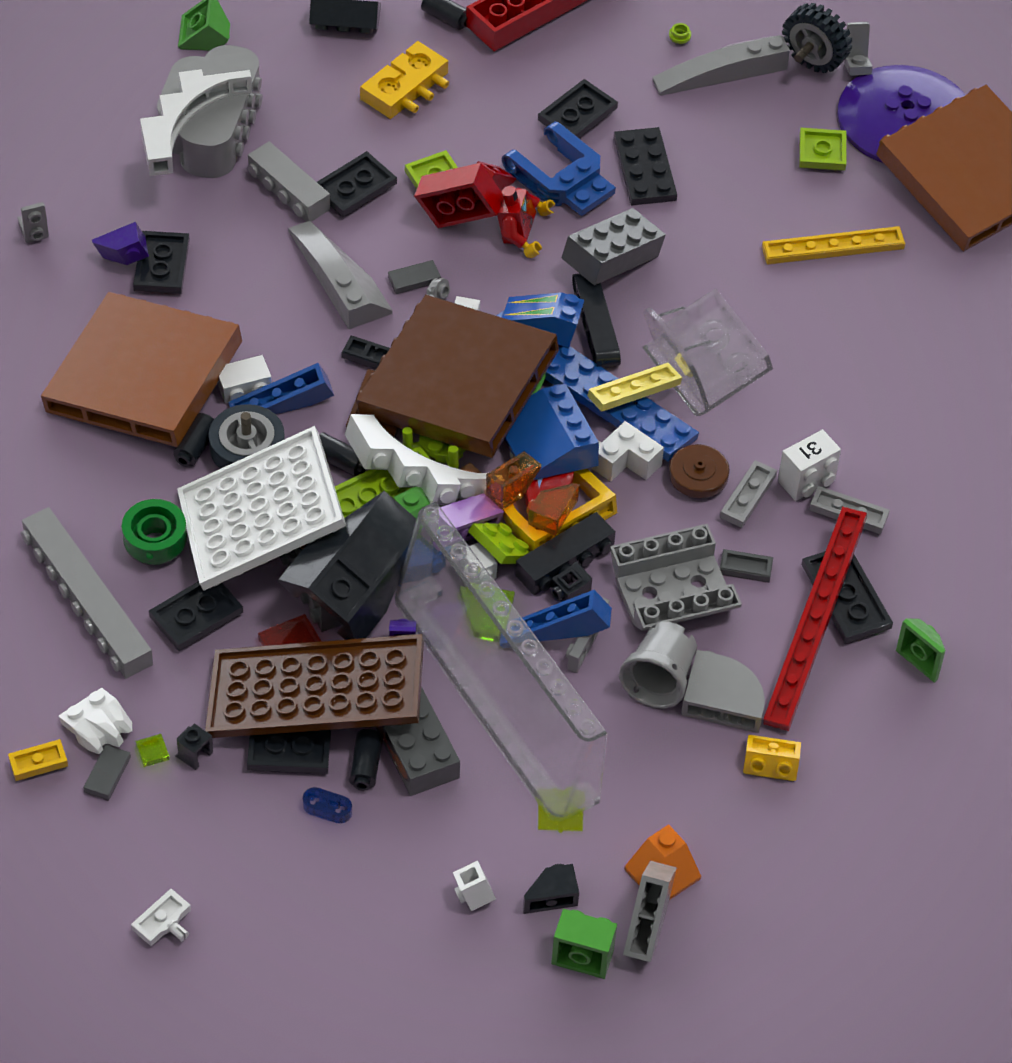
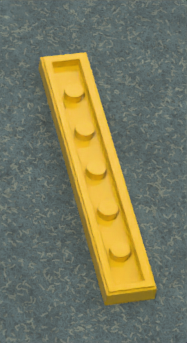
[762,226,905,265]

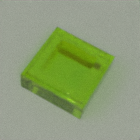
[135,734,170,767]

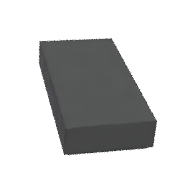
[388,260,441,294]
[720,549,774,583]
[83,744,131,800]

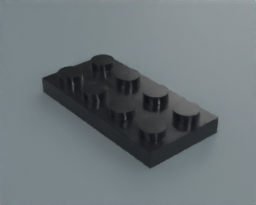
[614,127,677,206]
[801,551,893,643]

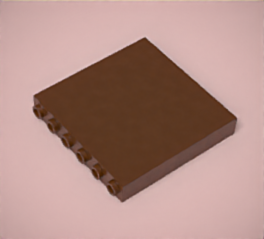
[356,294,559,458]

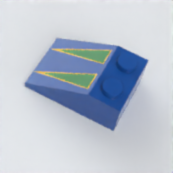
[502,292,584,348]

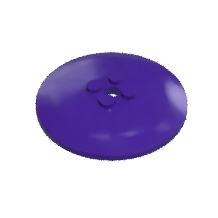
[837,65,965,163]

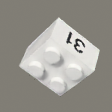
[778,429,841,502]

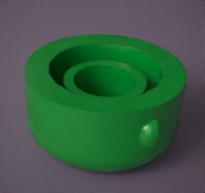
[121,499,187,565]

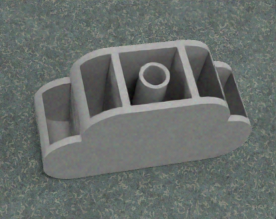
[157,45,263,178]

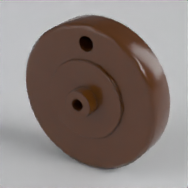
[669,444,730,498]

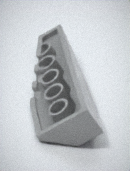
[652,35,790,96]
[288,221,393,329]

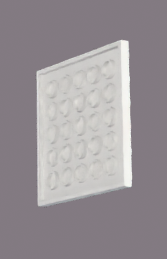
[177,426,346,590]

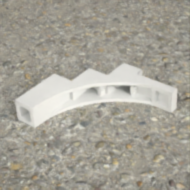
[140,69,252,176]
[345,414,503,505]

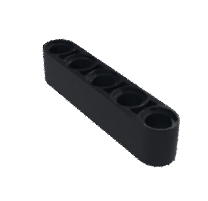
[572,273,621,368]

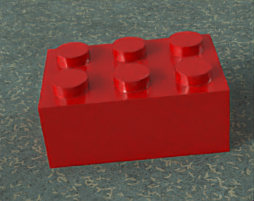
[414,163,503,228]

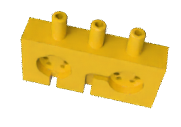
[360,41,449,119]

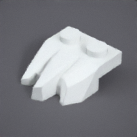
[58,688,132,754]

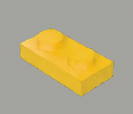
[8,739,68,781]

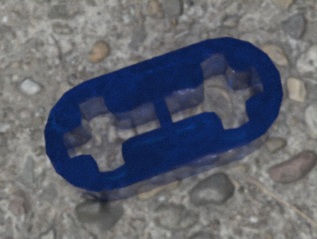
[302,787,352,823]

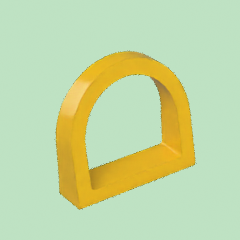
[500,468,618,551]

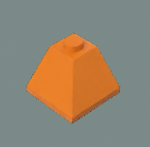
[624,824,702,900]

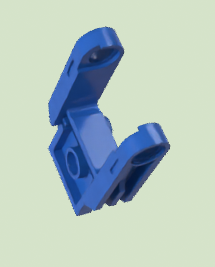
[501,122,616,216]

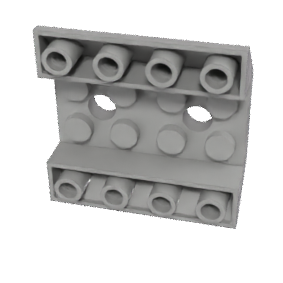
[610,524,742,631]

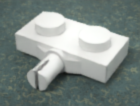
[131,889,191,946]

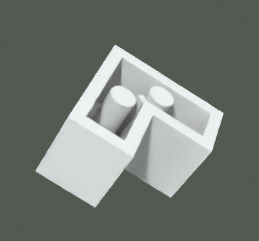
[592,421,664,482]

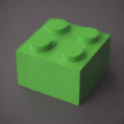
[551,909,617,979]

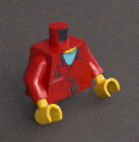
[497,186,555,258]

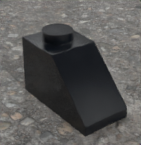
[523,864,579,914]

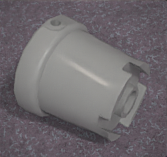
[619,622,697,709]

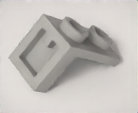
[844,22,872,76]
[17,202,49,243]

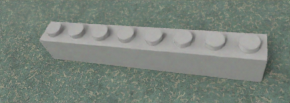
[21,507,153,679]

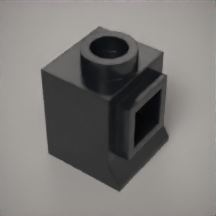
[551,561,592,602]
[175,723,213,770]

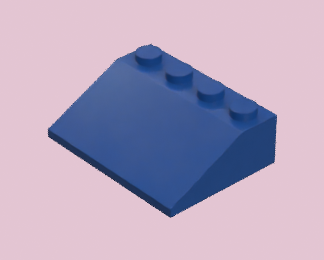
[504,384,599,481]

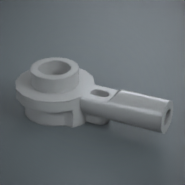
[427,278,450,300]

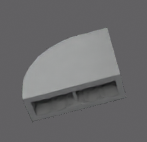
[681,650,765,733]
[623,861,677,962]

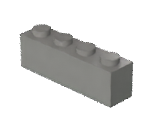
[247,141,330,222]

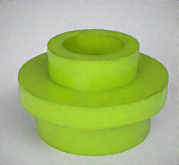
[669,23,691,44]

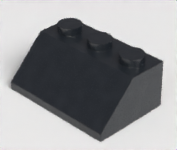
[309,0,381,33]

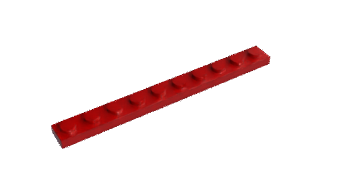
[763,506,867,731]

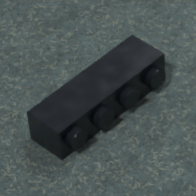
[515,512,616,595]

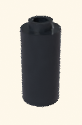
[421,0,467,30]
[173,413,214,467]
[319,432,366,476]
[349,729,383,791]

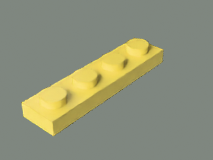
[587,363,682,412]

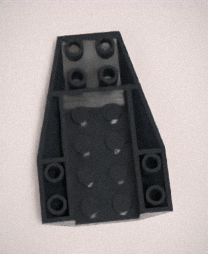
[277,491,423,640]

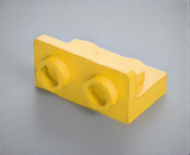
[743,735,801,781]

